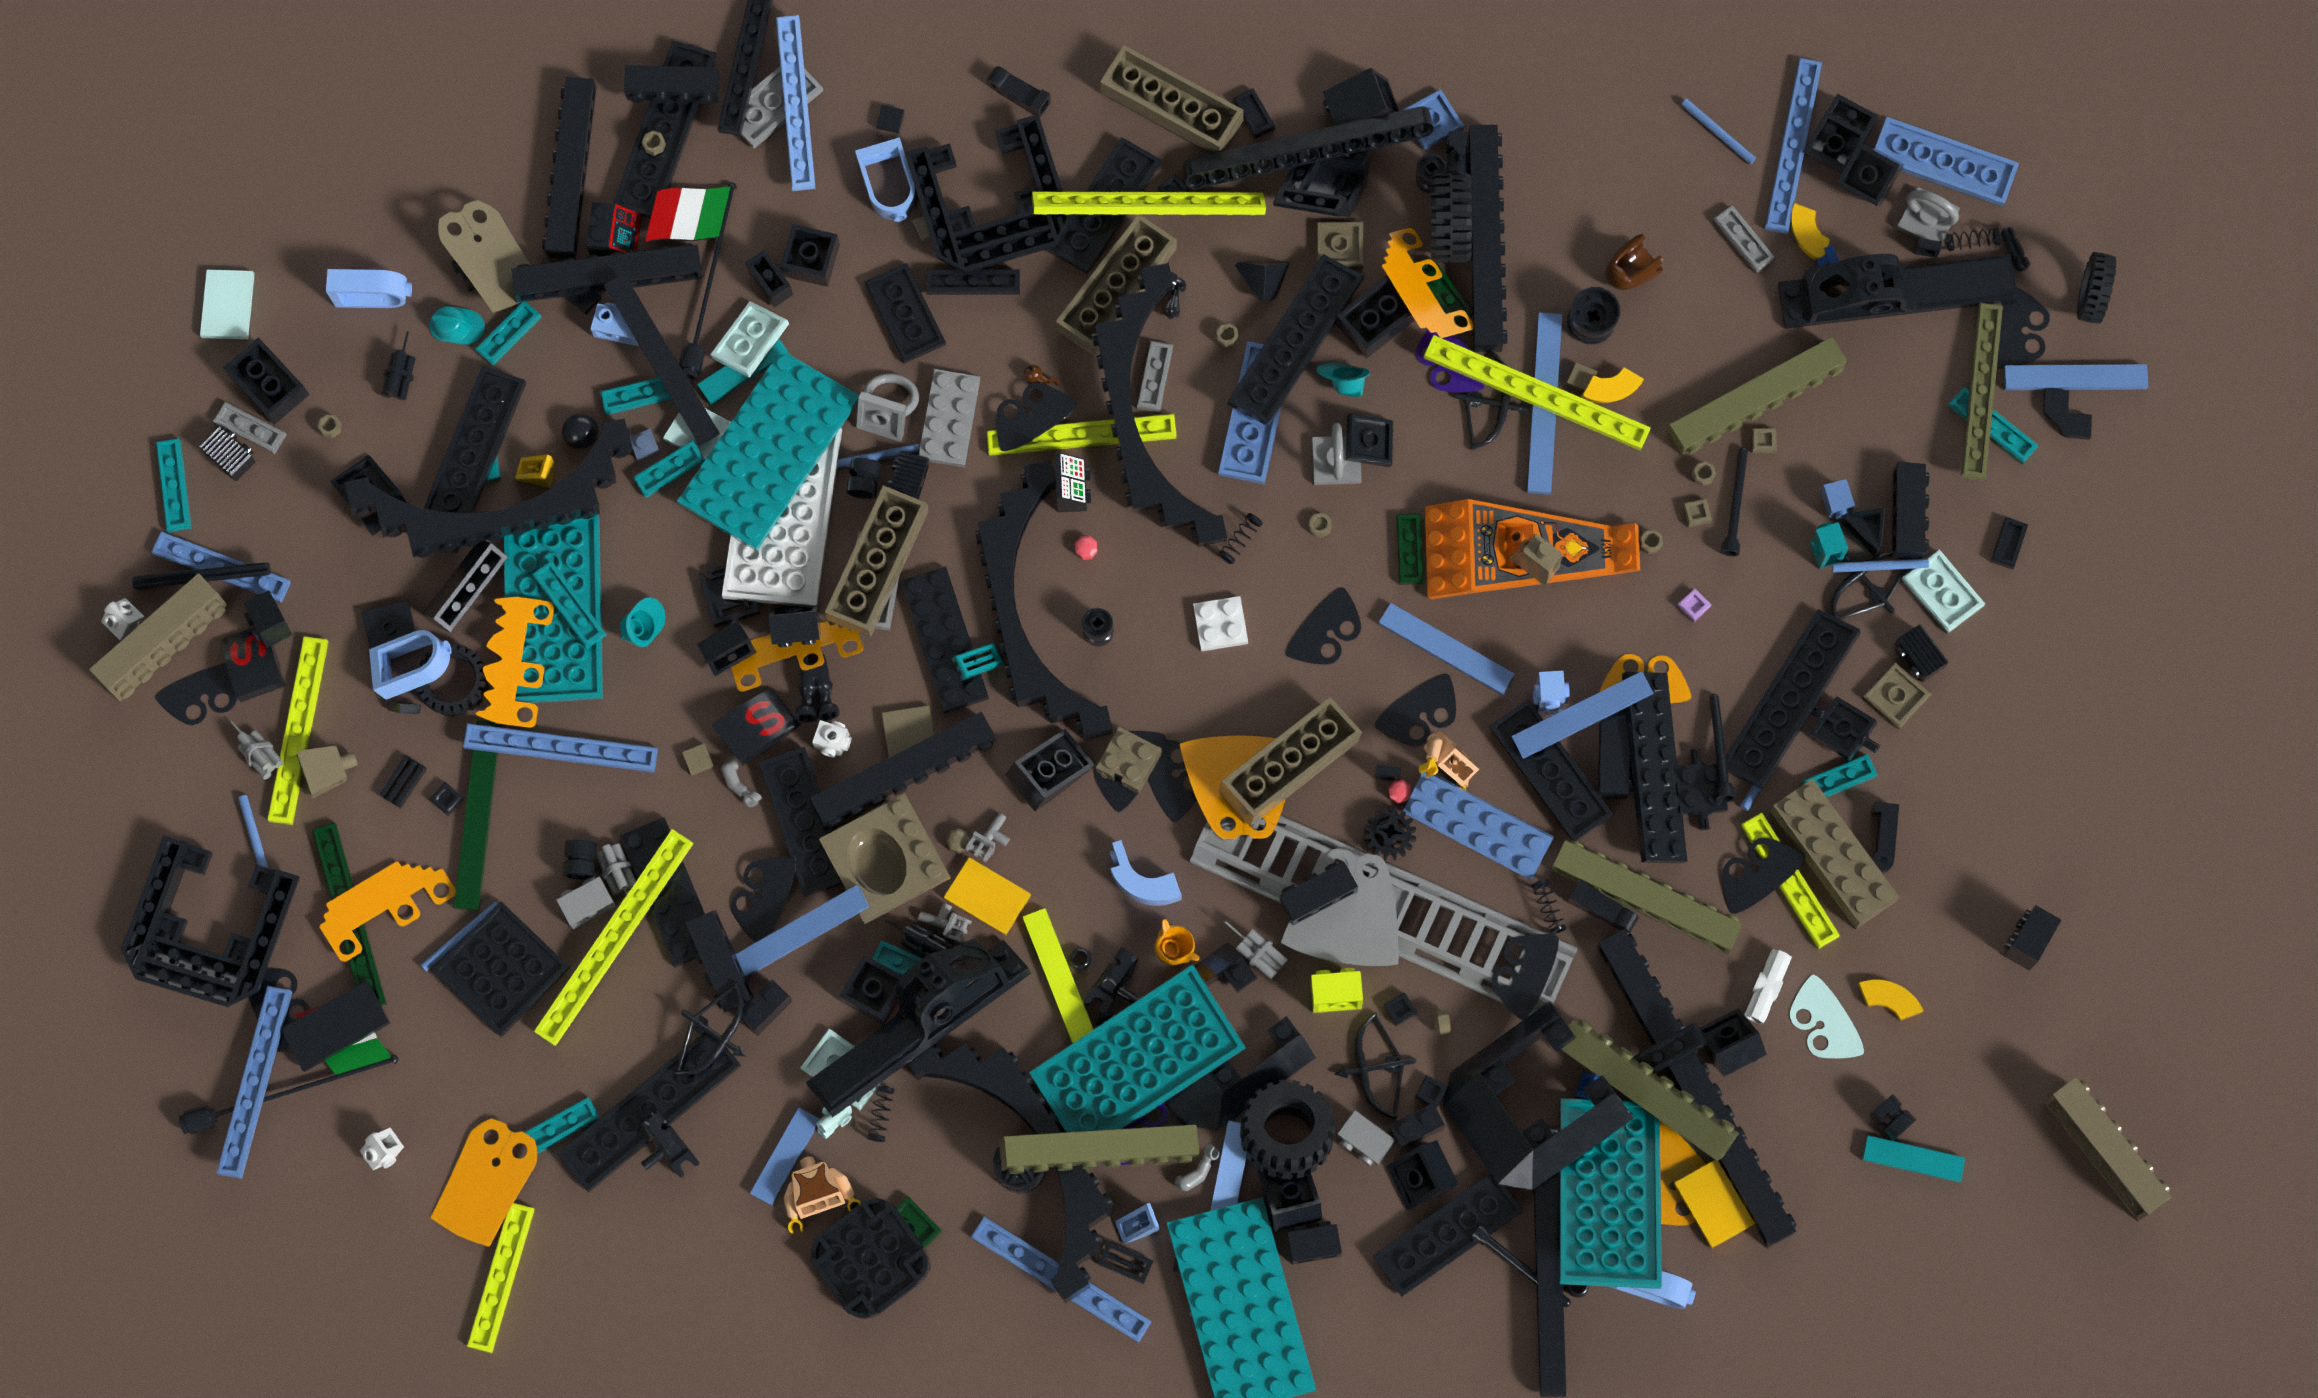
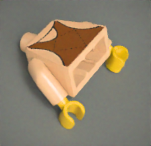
[1419,731,1479,791]
[784,1157,860,1234]

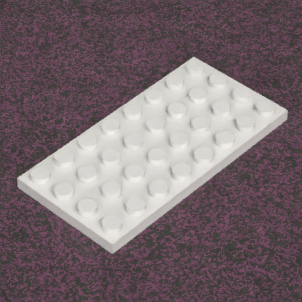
[722,427,842,608]

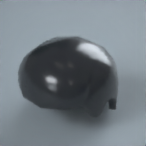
[562,414,599,449]

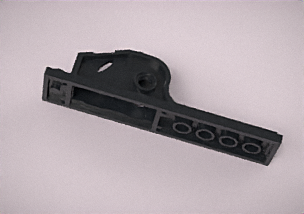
[1778,254,2018,329]
[805,938,1031,1118]

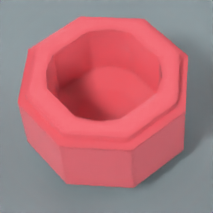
[1075,536,1098,560]
[1388,780,1412,805]

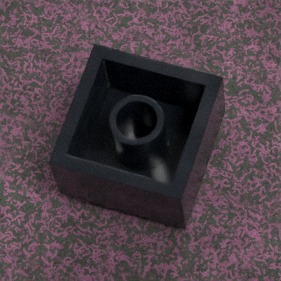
[1836,142,1904,206]
[780,224,840,287]
[2004,905,2061,971]
[839,955,902,1025]

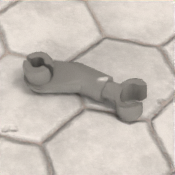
[721,759,762,807]
[1175,1143,1220,1191]

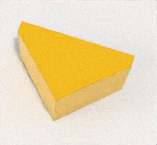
[515,455,557,488]

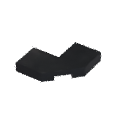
[2043,388,2092,440]

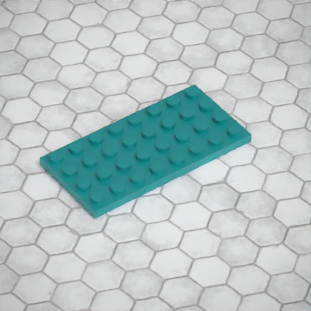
[677,350,859,551]
[504,515,603,703]
[1029,965,1246,1133]
[1560,1098,1662,1289]
[1167,1197,1316,1398]

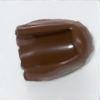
[1606,234,1664,290]

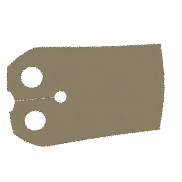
[438,200,531,313]

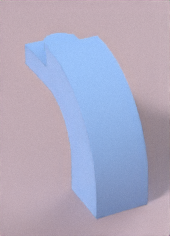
[1109,840,1182,906]

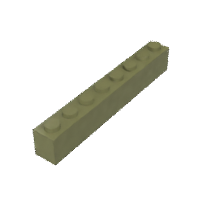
[1668,337,1847,455]
[1551,840,1743,955]
[1561,1019,1739,1161]
[999,1125,1199,1174]

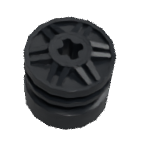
[1567,287,1620,345]
[993,1147,1046,1194]

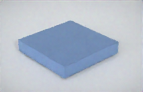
[1401,89,1464,151]

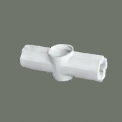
[1744,949,1792,1024]

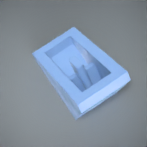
[1115,1203,1159,1244]

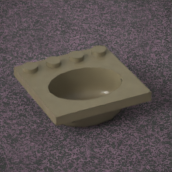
[819,794,951,924]

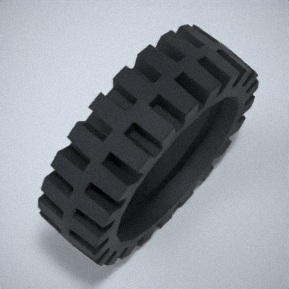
[2077,252,2117,324]
[417,643,489,717]

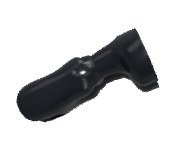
[794,654,840,722]

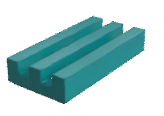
[952,643,1004,680]

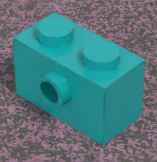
[1810,522,1848,569]

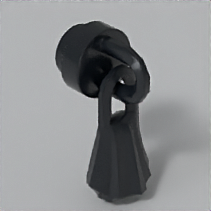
[1164,272,1186,319]

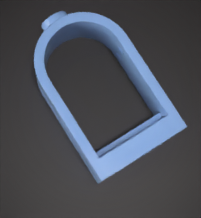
[855,137,917,222]
[326,269,412,308]
[369,630,451,699]
[1611,1271,1696,1309]

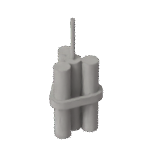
[231,721,283,780]
[596,844,636,896]
[1225,921,1288,980]

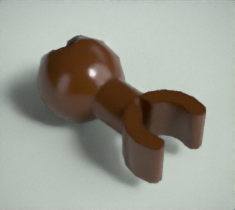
[1024,365,1060,386]

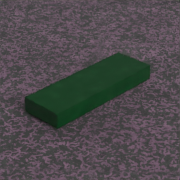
[1422,263,1473,325]
[1396,514,1423,585]

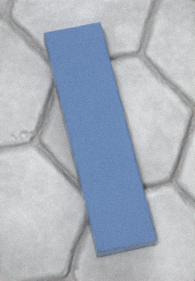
[750,1108,820,1206]

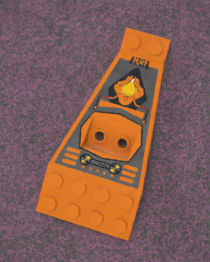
[1425,499,1640,600]

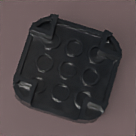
[810,1198,931,1319]

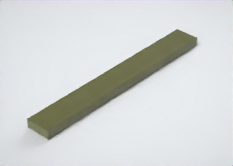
[1960,302,2003,481]

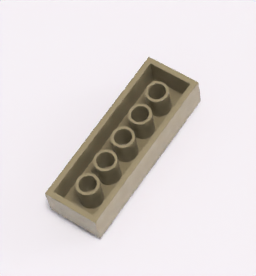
[1100,45,1243,153]
[1056,214,1177,357]
[825,485,929,638]
[89,573,228,701]
[1219,697,1362,826]
[1770,779,1899,929]
[2044,1077,2171,1221]

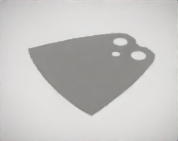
[1281,849,1399,966]

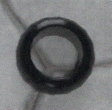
[1069,948,1091,970]
[1566,1285,1589,1298]

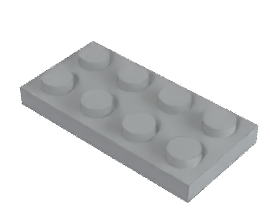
[741,66,823,149]
[919,369,981,468]

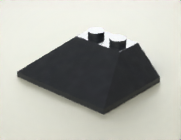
[1273,150,1371,217]

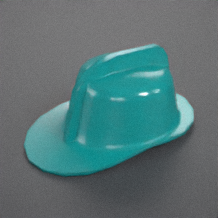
[429,306,485,345]
[1317,362,1370,397]
[620,597,666,647]

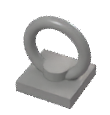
[1896,187,1960,242]
[856,373,919,442]
[1312,423,1362,485]

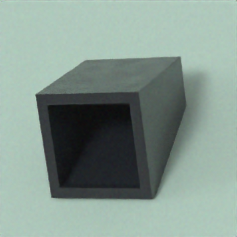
[1323,68,1400,126]

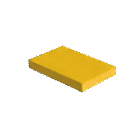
[944,857,1031,936]
[1674,1160,1755,1249]

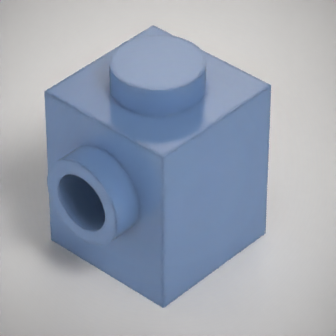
[1821,479,1855,519]

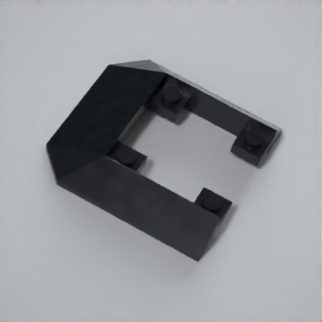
[905,114,1072,273]
[121,835,300,1008]
[1165,942,1316,1131]
[1444,1001,1634,1191]

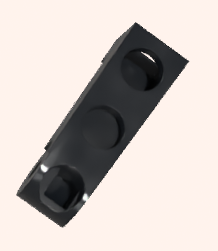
[986,66,1051,117]
[1871,801,1899,874]
[1568,879,1639,933]

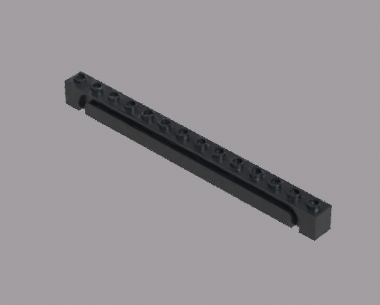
[1597,929,1797,1249]

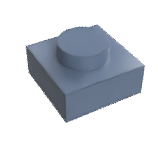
[630,429,660,460]

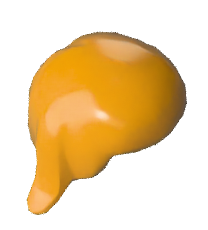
[1154,919,1199,965]

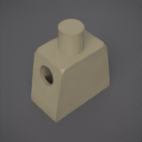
[1509,534,1563,586]
[297,746,358,799]

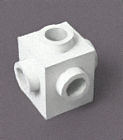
[101,598,145,640]
[812,720,852,758]
[360,1128,404,1170]

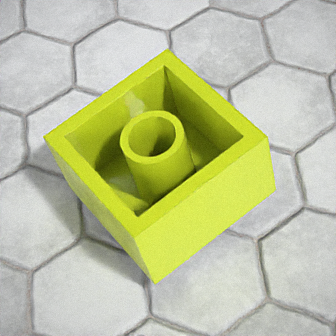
[1310,968,1363,1013]

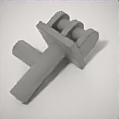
[965,813,1010,863]
[918,903,972,944]

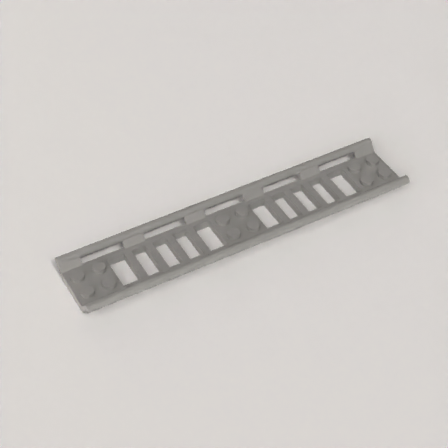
[1190,815,1578,1015]

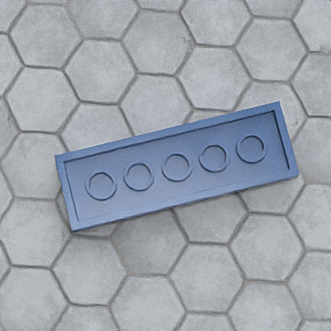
[1875,117,2019,207]
[1218,341,1282,485]
[1403,772,1554,880]

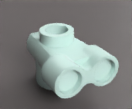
[816,1106,852,1139]

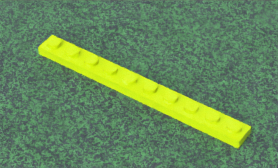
[1032,192,1266,215]
[1424,335,1651,451]
[534,829,694,1046]

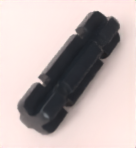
[2001,227,2030,271]

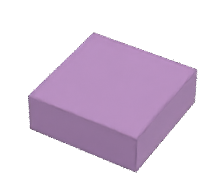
[1677,588,1712,622]

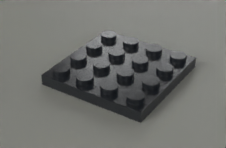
[432,901,570,1038]

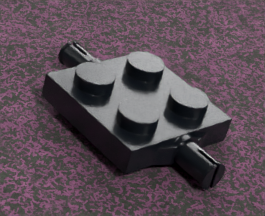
[1809,696,1880,761]
[1675,749,1728,831]

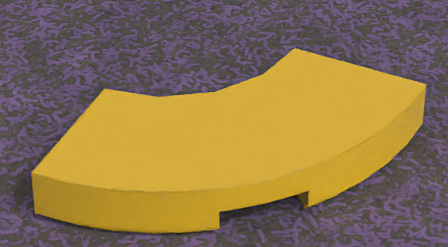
[1790,203,1830,260]
[1581,367,1644,403]
[1858,980,1924,1021]

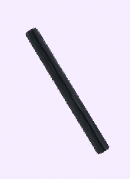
[132,562,271,589]

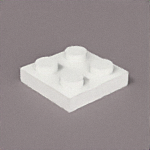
[1193,596,1248,651]

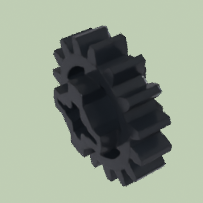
[1364,807,1416,860]

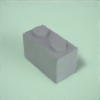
[557,877,616,930]
[1337,1111,1395,1167]

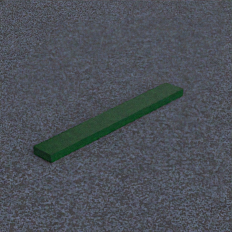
[454,720,502,911]
[312,822,387,1006]

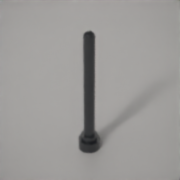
[1720,447,1748,556]
[1709,693,1736,803]
[1470,1223,1571,1308]

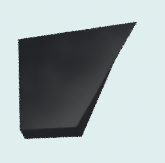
[1235,261,1290,302]
[1841,508,1885,557]

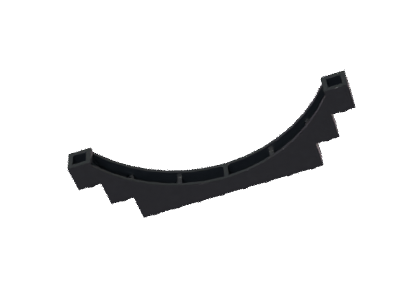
[1091,263,1227,547]
[344,418,632,558]
[975,460,1113,740]
[907,1043,1114,1304]

